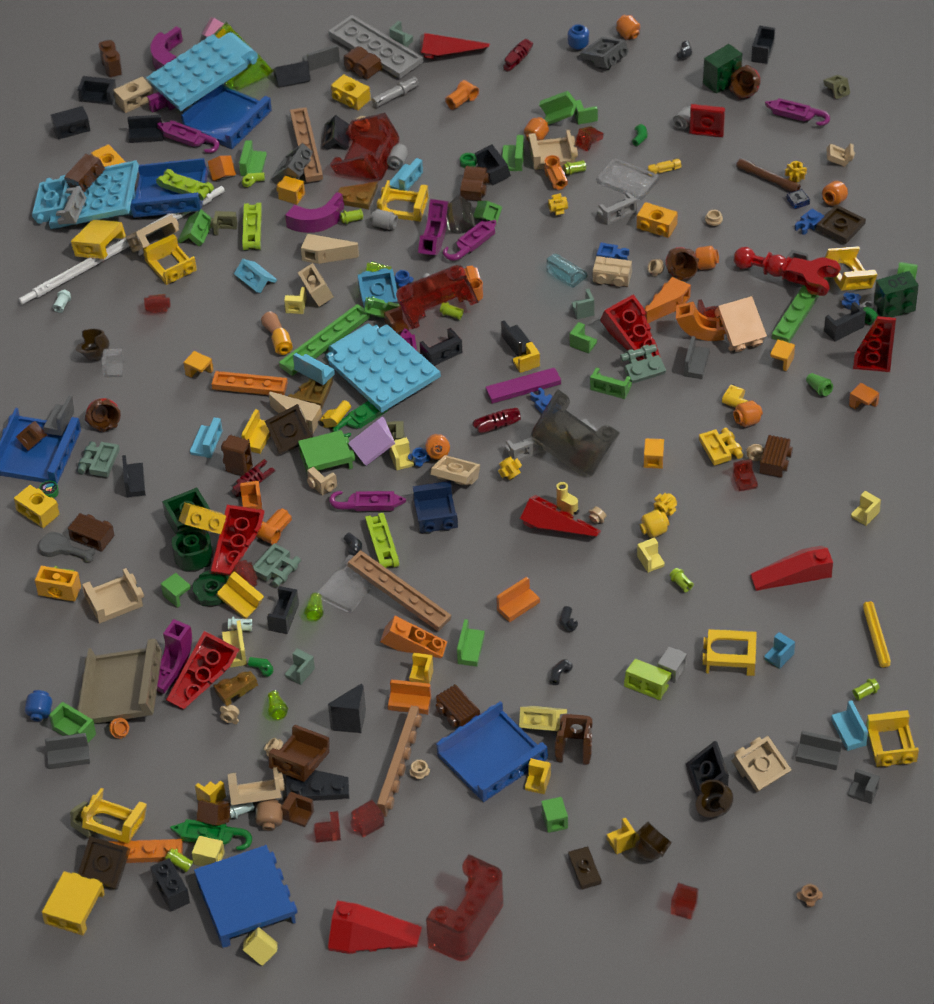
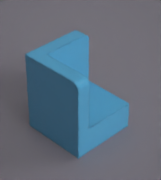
[764,632,795,669]

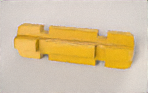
[648,158,681,175]

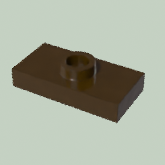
[568,846,602,890]

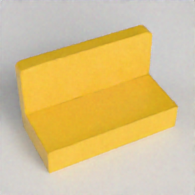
[241,409,271,454]
[217,571,264,619]

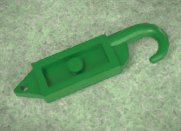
[333,401,389,437]
[170,819,252,850]

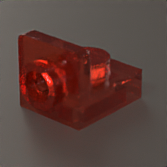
[575,126,604,151]
[733,459,758,492]

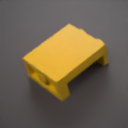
[71,220,126,259]
[42,871,105,936]

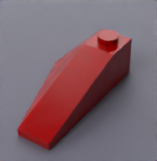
[420,33,490,59]
[600,294,661,361]
[853,316,896,372]
[520,495,601,536]
[211,505,265,576]
[751,546,833,591]
[166,631,240,710]
[328,900,422,954]

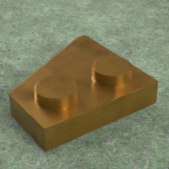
[338,182,378,210]
[288,377,333,409]
[213,671,258,706]

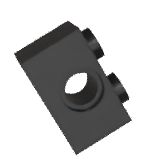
[150,858,190,912]

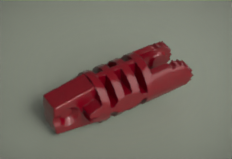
[503,38,533,72]
[472,408,521,433]
[231,459,275,497]

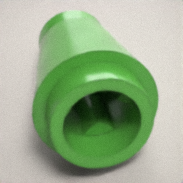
[806,373,833,396]

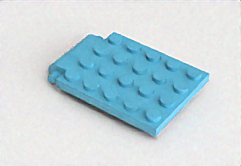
[146,33,258,111]
[32,160,139,229]
[326,323,441,413]

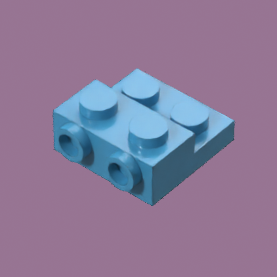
[357,268,399,308]

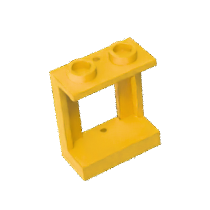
[377,180,429,222]
[143,234,197,285]
[825,247,878,291]
[702,629,757,676]
[866,710,919,767]
[81,788,147,843]

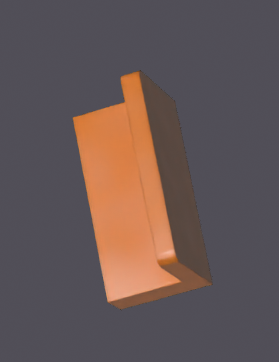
[496,577,540,623]
[388,680,431,715]

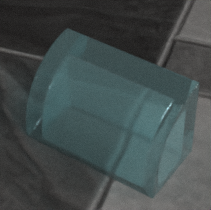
[547,254,588,288]

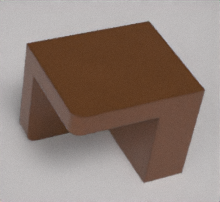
[384,307,409,335]
[16,421,47,451]
[281,792,314,827]
[197,800,231,826]

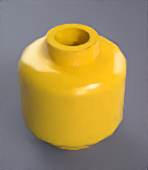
[639,510,670,538]

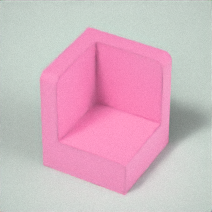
[202,17,228,39]

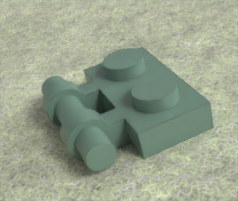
[620,344,666,384]
[77,442,120,477]
[251,543,301,587]

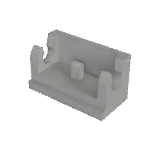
[55,186,87,224]
[597,192,637,225]
[505,428,548,461]

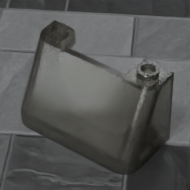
[531,389,620,477]

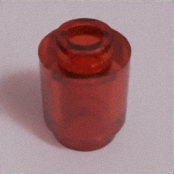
[144,294,171,313]
[233,560,258,587]

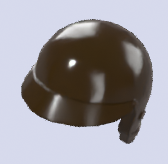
[76,329,110,360]
[695,780,733,817]
[633,821,672,861]

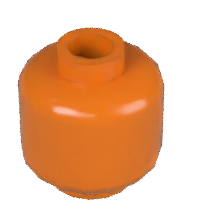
[616,15,641,40]
[524,117,549,141]
[822,181,848,206]
[694,246,719,270]
[733,400,763,427]
[425,434,450,460]

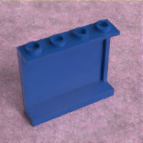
[181,83,272,149]
[130,158,208,217]
[0,408,81,484]
[436,701,548,803]
[194,845,298,948]

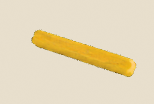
[863,601,891,668]

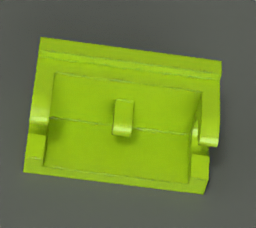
[624,659,672,700]

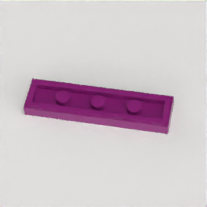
[485,367,561,403]

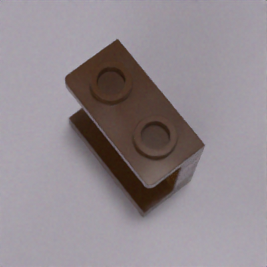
[269,725,329,782]

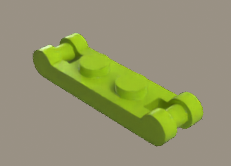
[156,169,214,201]
[243,203,262,250]
[365,512,400,568]

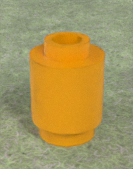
[271,328,293,355]

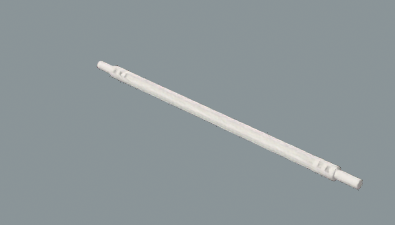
[18,186,225,305]

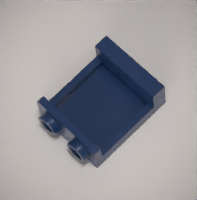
[412,481,458,533]

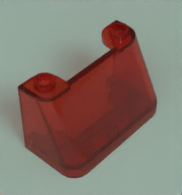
[330,113,399,181]
[396,265,479,329]

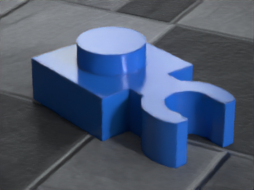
[795,208,824,235]
[597,243,629,260]
[530,388,561,418]

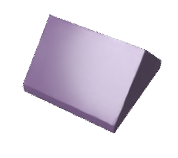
[348,417,395,466]

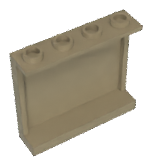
[77,639,162,723]

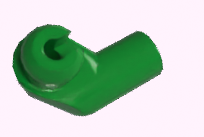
[632,124,648,146]
[248,657,274,677]

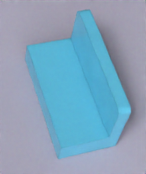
[390,158,423,191]
[234,259,277,293]
[293,353,335,385]
[190,417,223,458]
[831,700,868,751]

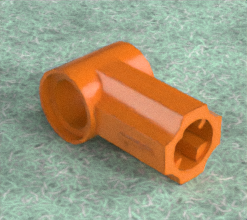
[445,80,479,110]
[544,155,568,190]
[462,265,483,302]
[256,508,292,545]

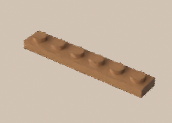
[290,107,323,182]
[348,550,451,632]
[377,705,422,817]

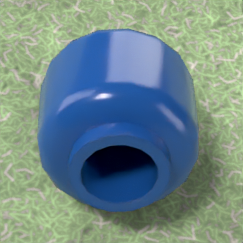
[568,24,589,50]
[25,690,53,722]

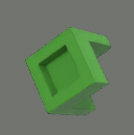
[574,100,598,125]
[473,201,502,222]
[570,322,597,354]
[161,573,190,608]
[541,797,568,833]

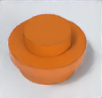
[109,718,129,738]

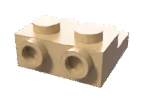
[431,455,480,485]
[731,736,791,792]

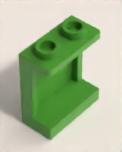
[298,430,355,475]

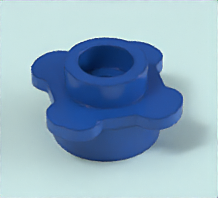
[394,270,413,288]
[841,292,861,310]
[408,448,431,467]

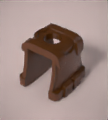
[555,714,593,765]

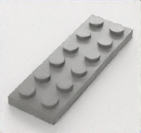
[329,15,423,78]

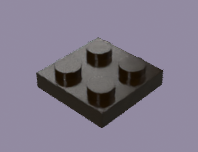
[816,205,866,244]
[265,404,314,455]
[78,836,131,889]

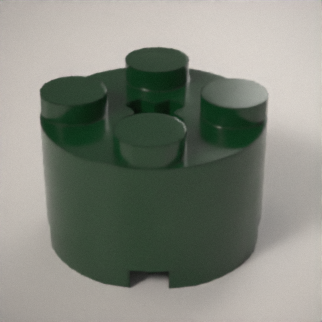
[171,526,213,572]

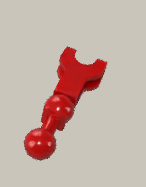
[733,247,841,296]

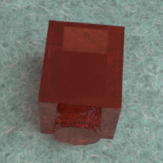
[350,800,385,838]

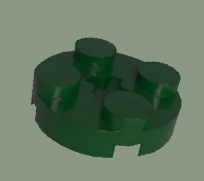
[193,570,229,606]

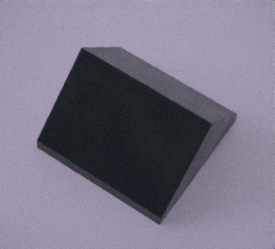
[328,684,366,733]
[686,741,729,797]

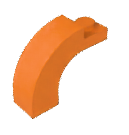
[676,302,726,341]

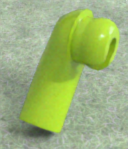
[242,172,265,187]

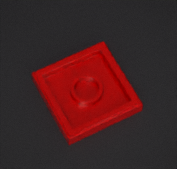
[689,104,725,137]

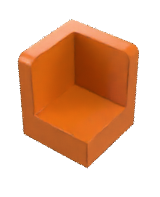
[207,155,236,181]
[849,383,879,409]
[240,481,263,510]

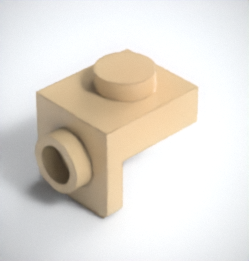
[827,143,855,167]
[307,467,337,496]

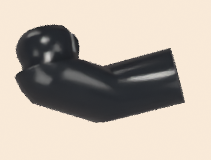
[677,41,692,60]
[344,532,362,557]
[559,606,578,631]
[550,659,573,685]

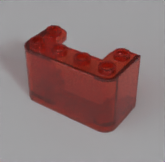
[426,854,504,961]

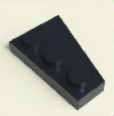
[286,770,349,801]

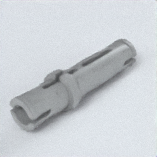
[371,76,419,108]

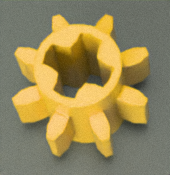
[785,161,807,183]
[548,193,568,216]
[498,456,522,480]
[653,493,677,516]

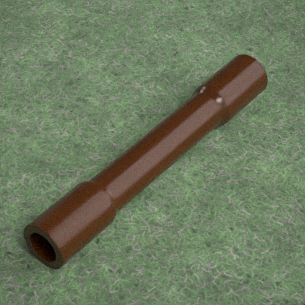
[736,158,801,193]

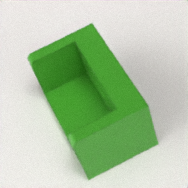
[49,702,96,743]

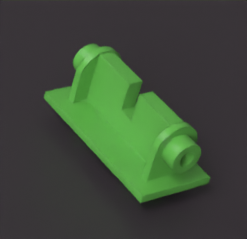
[364,296,403,318]

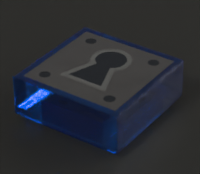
[786,189,810,209]

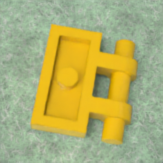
[699,428,743,465]

